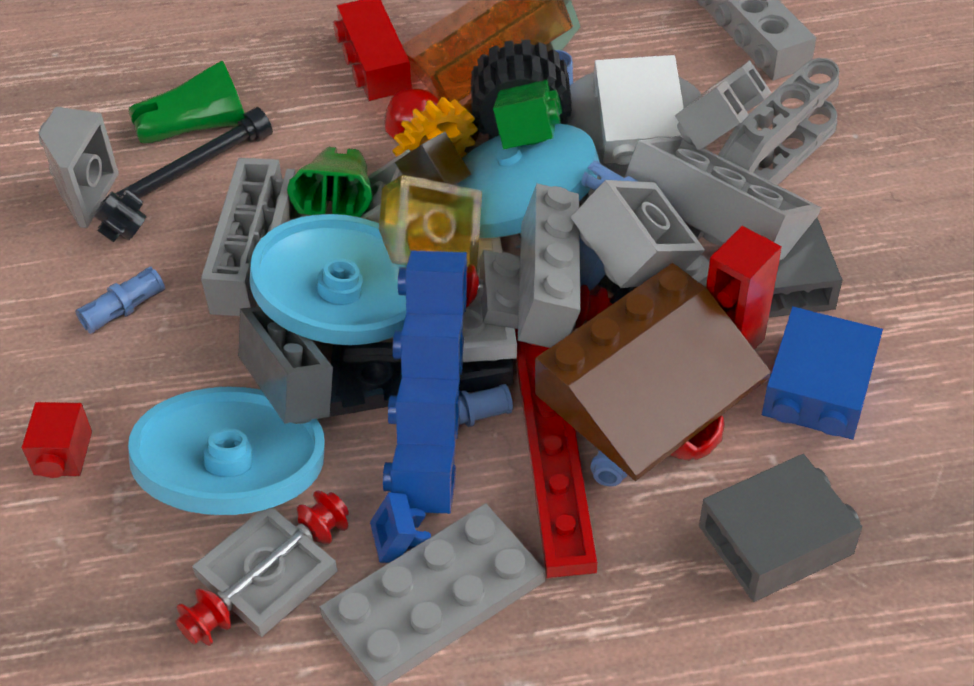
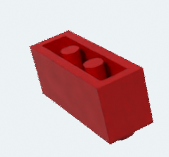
[333,0,412,101]
[706,226,782,350]

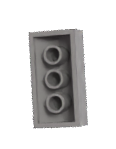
[624,136,822,260]

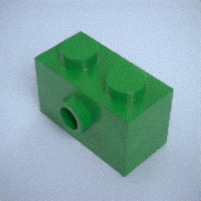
[493,80,562,150]

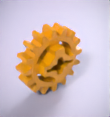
[392,97,477,158]

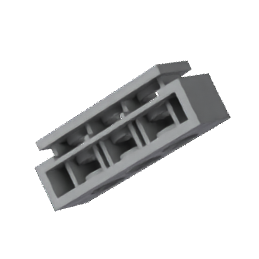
[201,158,299,316]

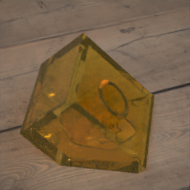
[379,175,482,271]

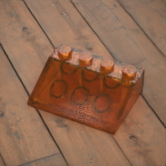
[402,0,573,102]

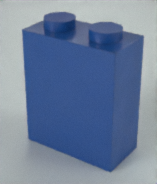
[762,306,883,440]

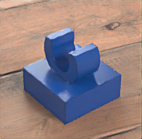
[370,493,431,563]

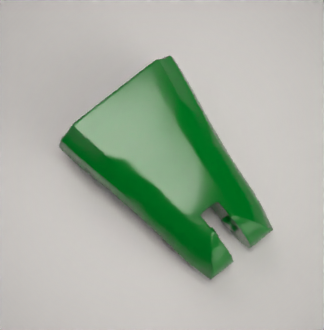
[128,61,244,144]
[287,147,372,218]

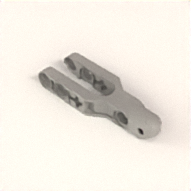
[688,58,839,240]

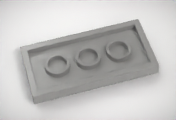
[319,503,546,686]

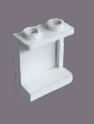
[593,55,684,165]

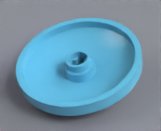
[438,124,600,238]
[250,214,414,345]
[128,387,325,515]

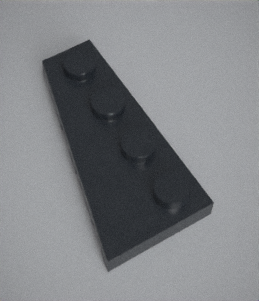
[327,342,513,418]

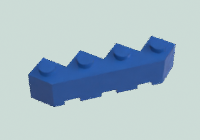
[383,250,467,514]

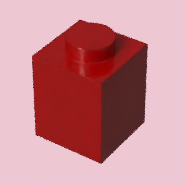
[21,402,92,478]

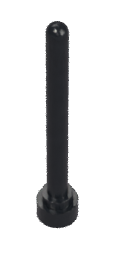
[100,107,273,205]

